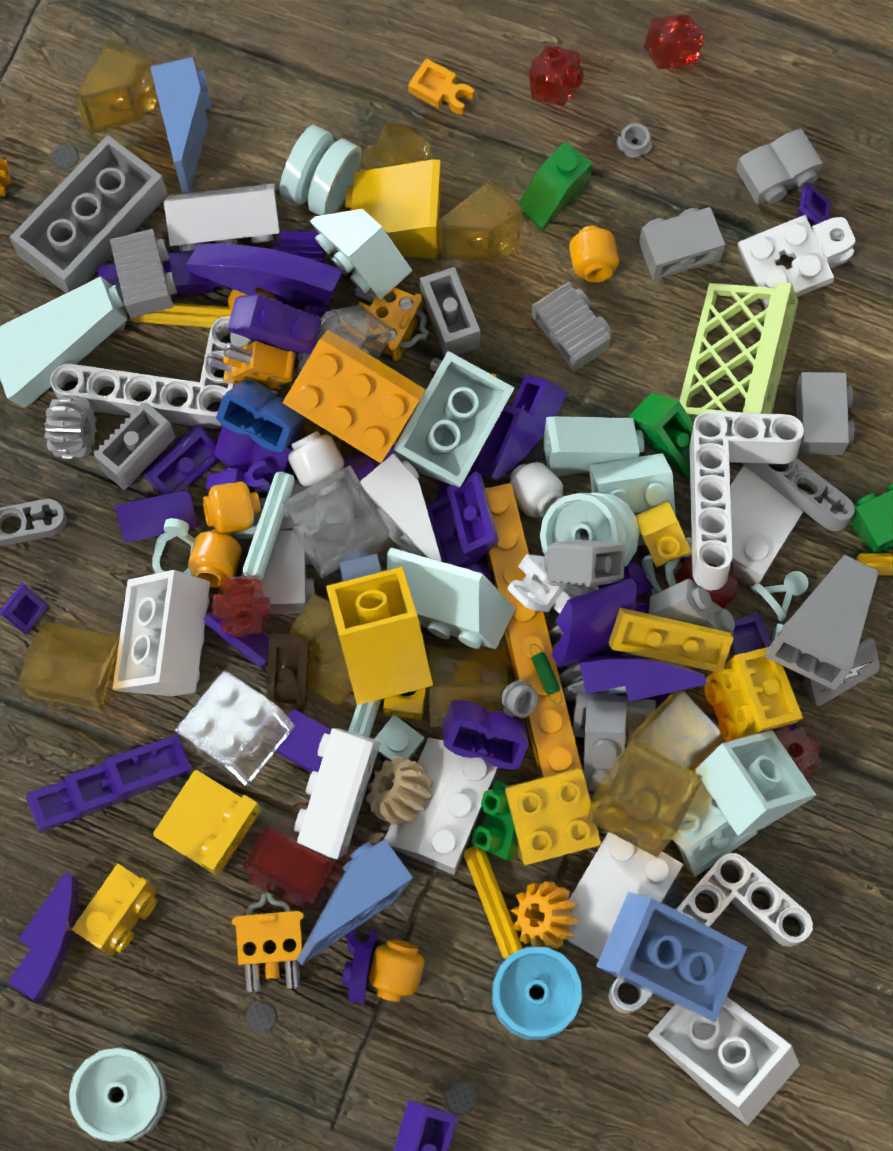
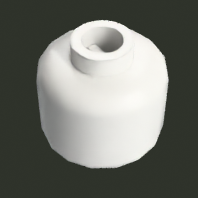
[288,431,345,490]
[510,462,563,518]

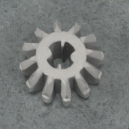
[43,395,97,459]

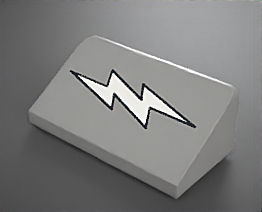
[801,638,880,707]

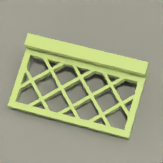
[680,282,798,419]

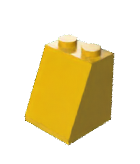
[345,160,440,258]
[326,567,433,705]

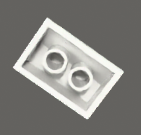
[164,183,280,251]
[112,570,210,696]
[294,728,381,859]
[385,738,499,875]

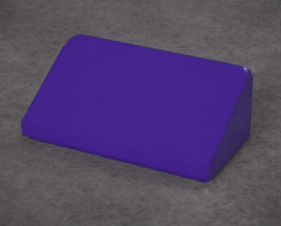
[141,425,219,495]
[115,490,198,543]
[204,606,269,672]
[271,709,331,773]

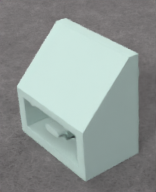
[310,209,413,300]
[589,453,676,546]

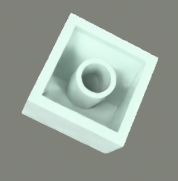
[695,730,816,836]

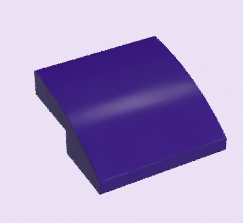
[426,472,499,569]
[551,578,636,667]

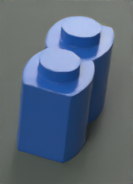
[216,380,306,452]

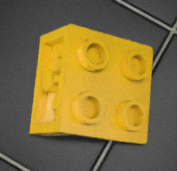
[705,647,803,742]
[505,768,601,865]
[153,770,261,877]
[71,864,158,957]

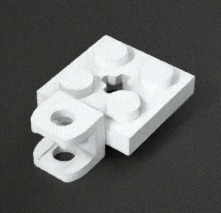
[738,215,855,309]
[507,554,599,613]

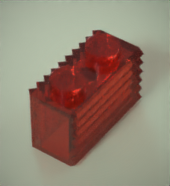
[243,825,337,909]

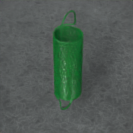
[529,644,562,704]

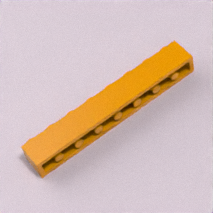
[485,483,582,778]

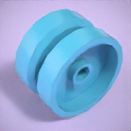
[492,947,582,1040]

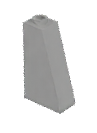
[764,555,879,690]

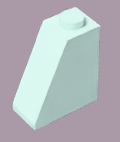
[543,416,644,477]

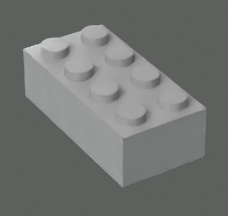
[10,135,168,293]

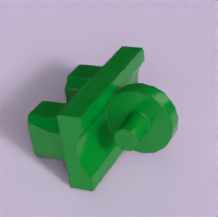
[471,779,518,860]

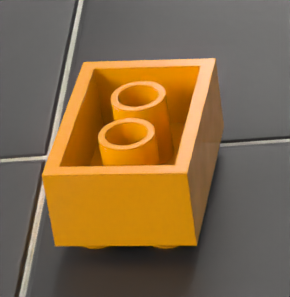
[283,330,426,463]

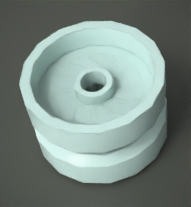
[279,125,362,216]
[540,492,639,567]
[69,1048,167,1142]

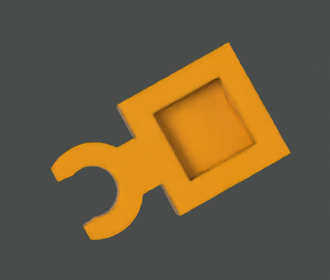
[408,58,474,115]

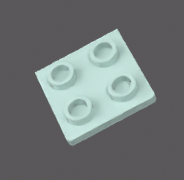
[642,761,757,877]

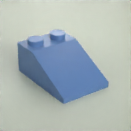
[150,57,212,194]
[297,839,413,965]
[596,892,747,1022]

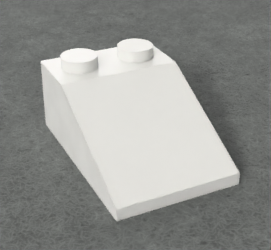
[358,454,441,562]
[707,466,811,586]
[565,823,683,960]
[648,997,800,1126]

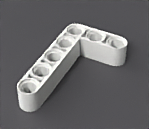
[50,317,236,429]
[689,412,804,590]
[609,853,813,1014]

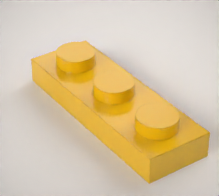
[609,608,734,673]

